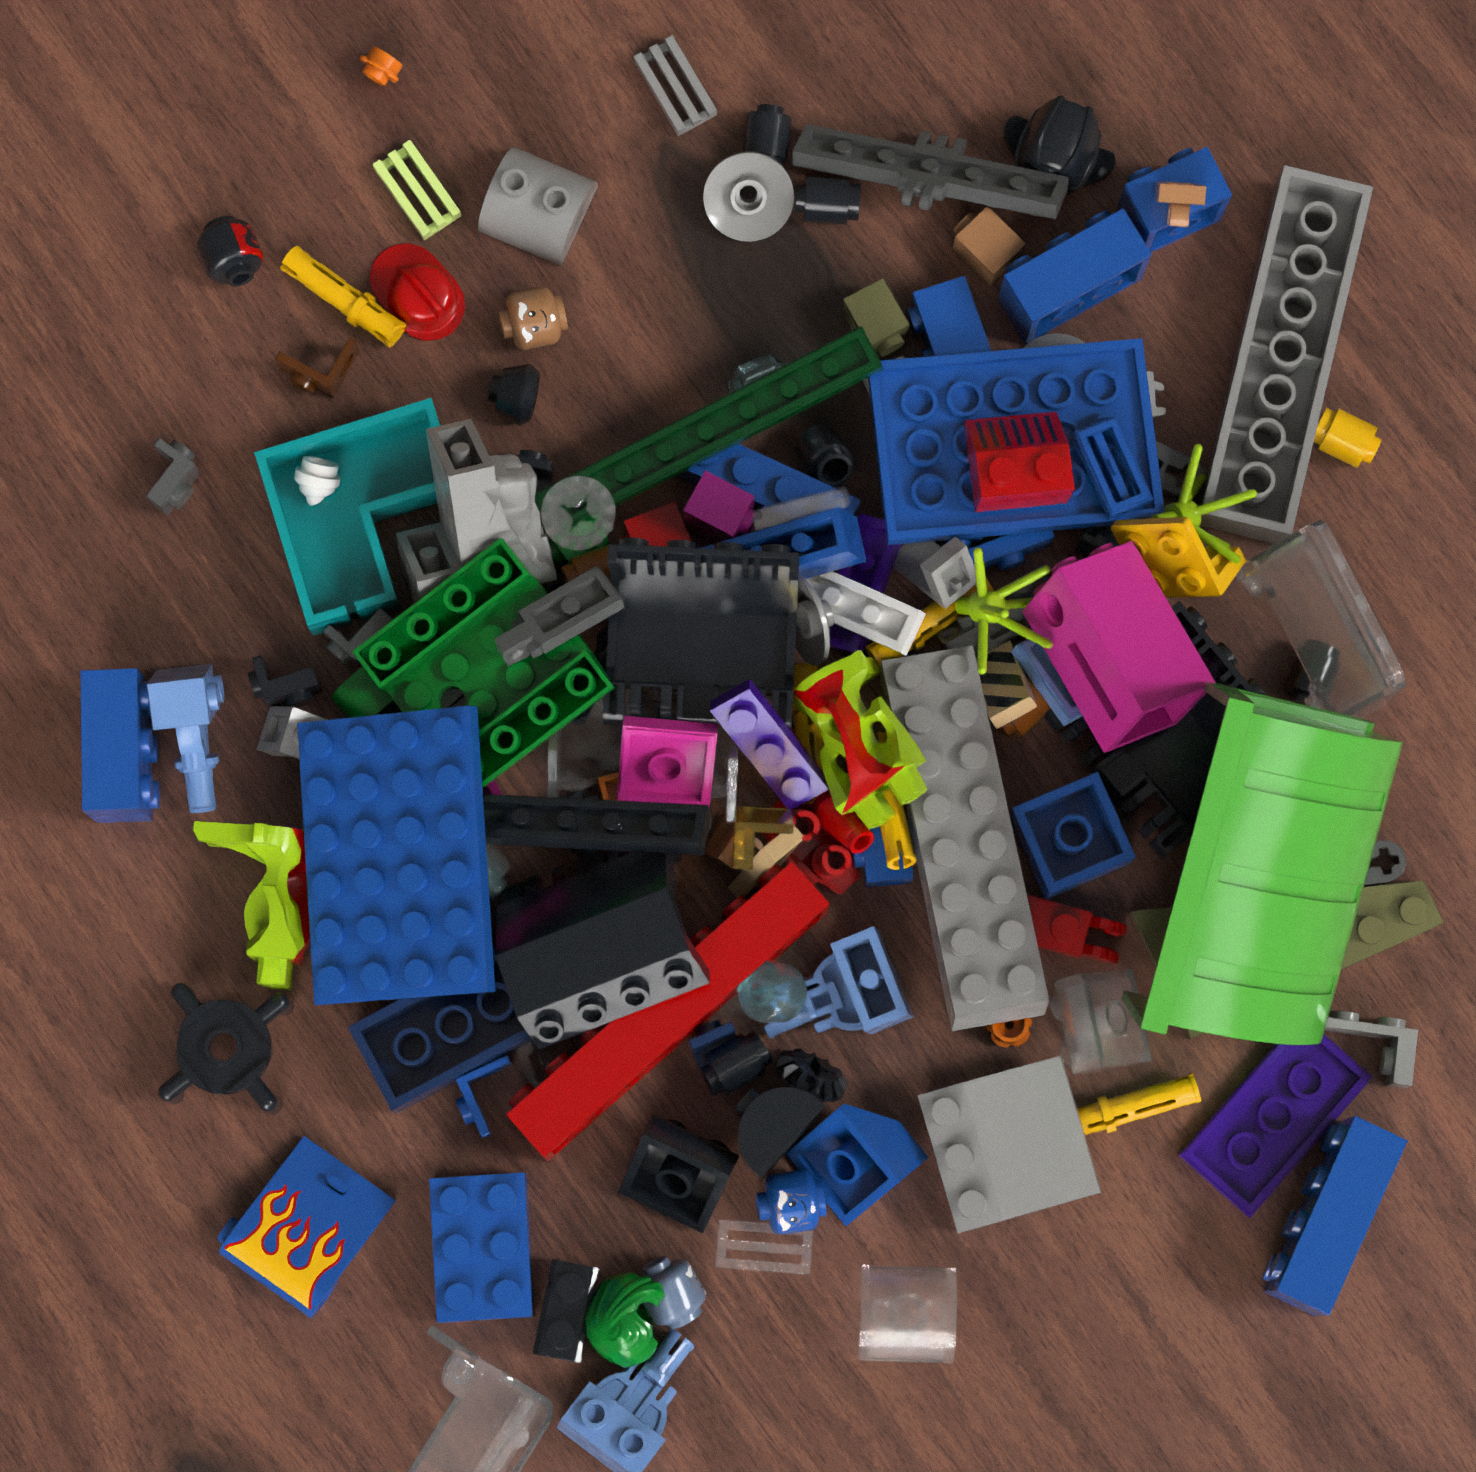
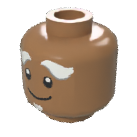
[498,286,568,351]

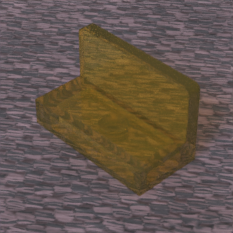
[733,806,794,870]

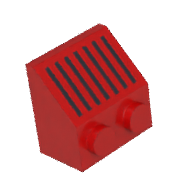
[964,411,1075,512]

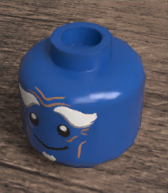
[755,1169,827,1235]

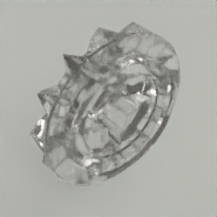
[541,476,616,551]

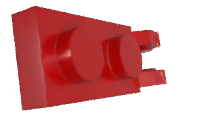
[1027,895,1127,964]

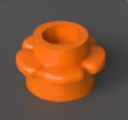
[360,46,403,87]
[986,1018,1032,1048]

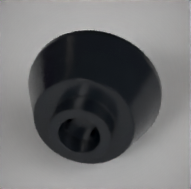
[488,364,540,426]

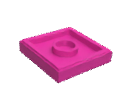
[616,716,718,808]

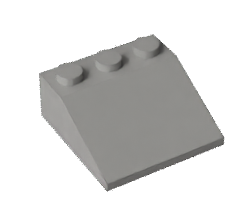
[918,1056,1102,1233]

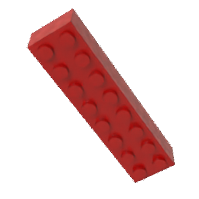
[506,862,830,1162]

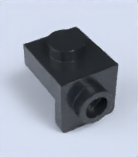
[248,655,323,708]

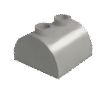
[478,147,598,266]

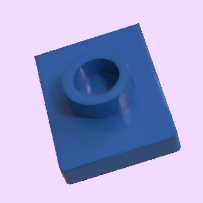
[455,1056,512,1140]

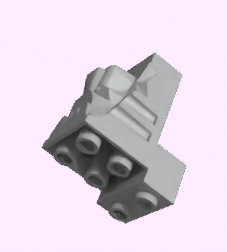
[396,419,557,604]

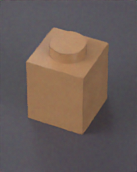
[953,206,1026,287]

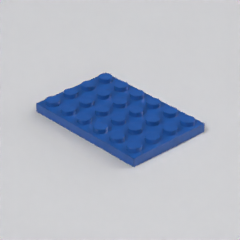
[868,338,1165,545]
[297,705,495,1005]

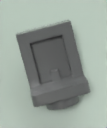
[146,437,200,516]
[323,608,394,668]

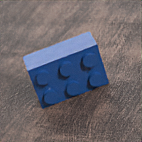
[998,208,1152,345]
[81,668,160,823]
[429,1172,535,1323]

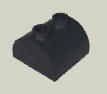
[733,1087,825,1181]
[618,1114,740,1233]

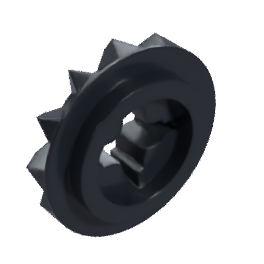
[775,1049,848,1102]

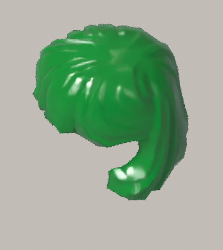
[585,1272,665,1368]

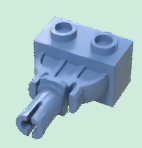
[147,664,224,813]
[759,926,915,1039]
[556,1329,694,1472]

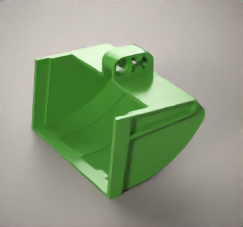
[1121,681,1403,1045]

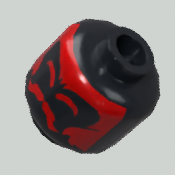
[197,216,263,287]

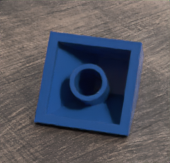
[786,1104,929,1226]

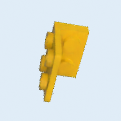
[1111,517,1246,598]

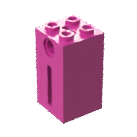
[1022,541,1216,753]

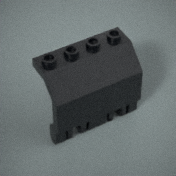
[603,538,799,730]
[1044,600,1267,860]
[495,850,710,1050]

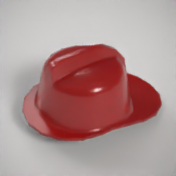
[369,243,465,341]

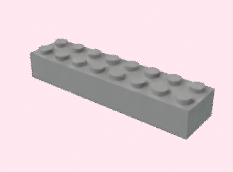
[1199,165,1373,546]
[879,645,1049,1031]

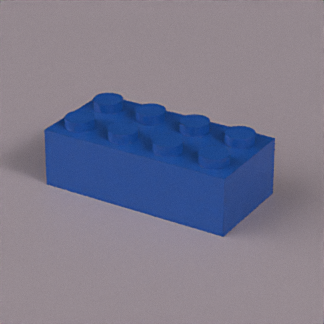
[1261,1116,1408,1316]

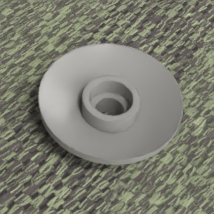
[703,152,794,242]
[795,575,834,666]

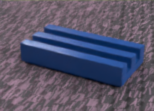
[1071,416,1153,520]

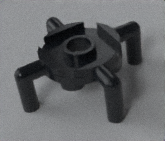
[158,983,294,1114]

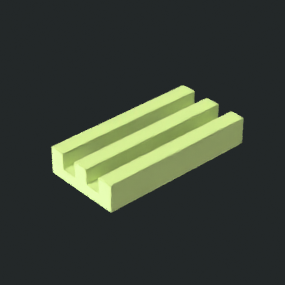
[373,140,462,241]

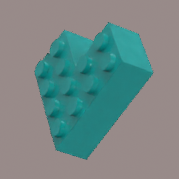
[254,398,440,636]

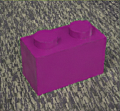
[683,470,758,544]

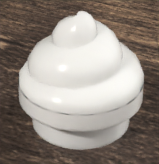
[294,456,341,506]

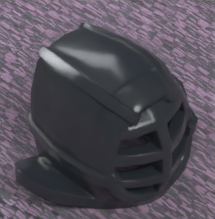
[1004,96,1116,195]

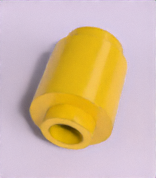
[1314,407,1382,468]

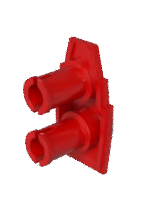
[755,799,860,895]

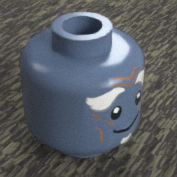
[642,1255,706,1330]

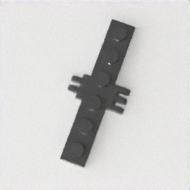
[793,124,1069,219]

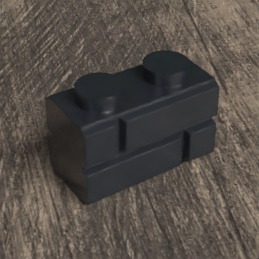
[533,1259,600,1363]

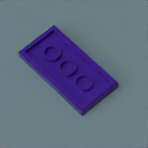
[1178,1034,1373,1218]

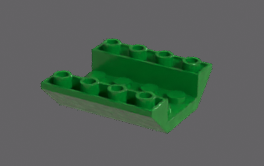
[352,537,615,789]

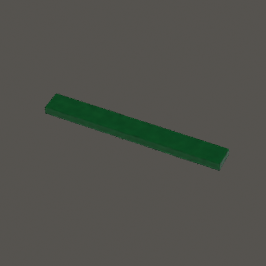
[535,326,884,538]

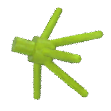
[1150,444,1257,564]
[955,547,1053,675]

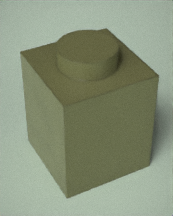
[842,278,910,356]

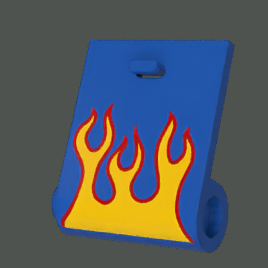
[216,1136,396,1319]

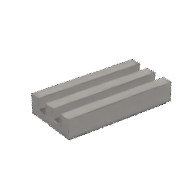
[633,35,717,136]

